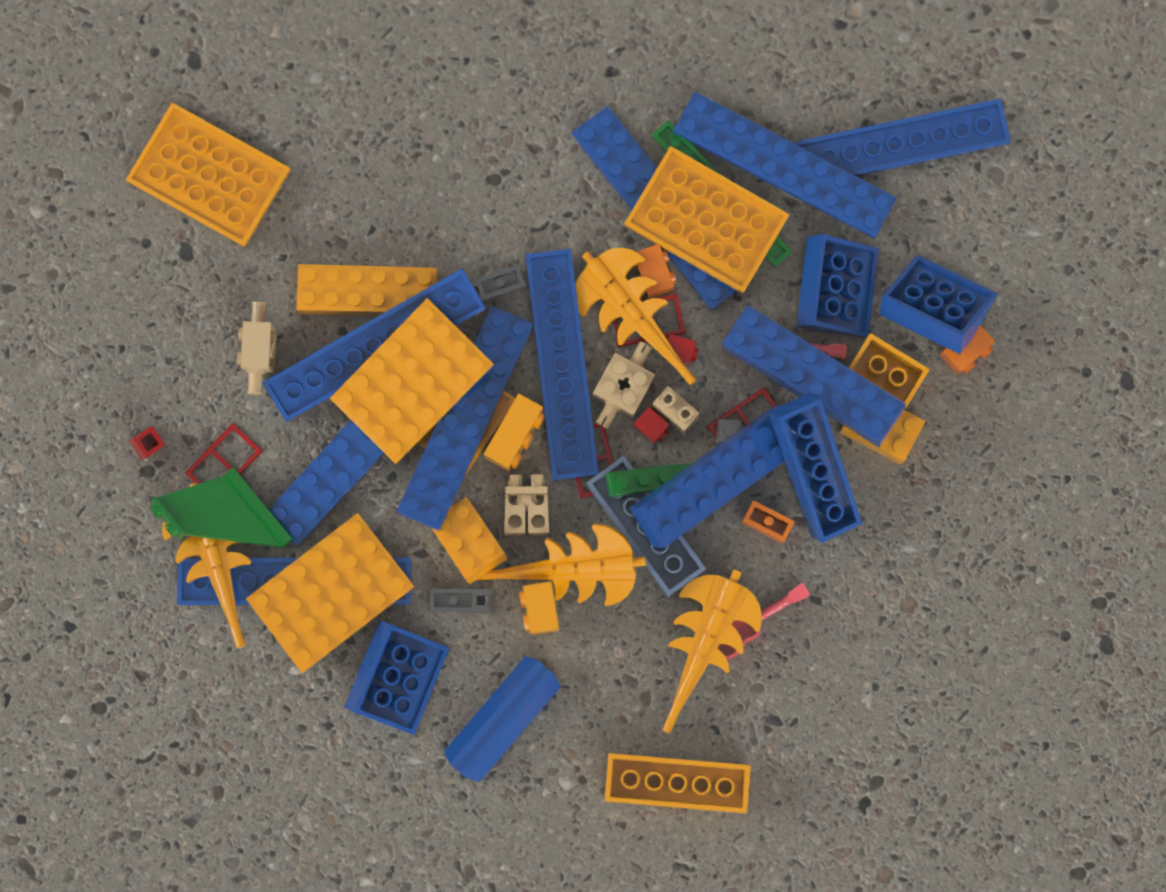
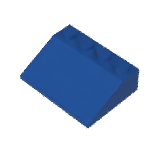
[796,234,879,338]
[880,255,998,354]
[344,620,449,735]

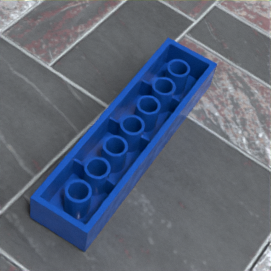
[722,305,906,448]
[630,405,785,548]

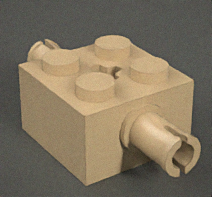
[237,302,277,395]
[593,342,655,429]

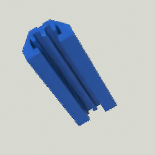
[444,656,561,782]

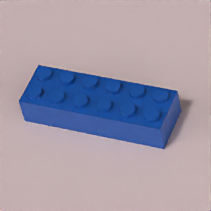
[768,393,862,543]

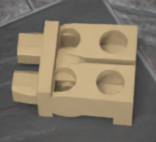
[651,386,700,436]
[504,474,549,536]

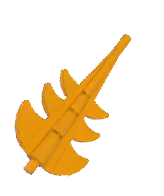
[575,248,697,385]
[162,483,251,648]
[476,524,646,606]
[662,569,762,734]

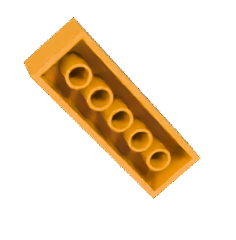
[297,264,439,316]
[604,753,751,813]

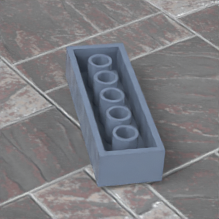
[586,456,706,598]

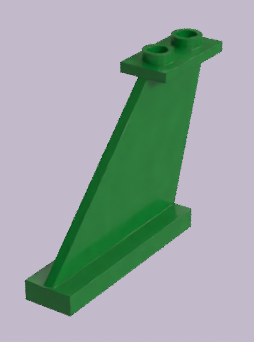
[150,467,292,550]

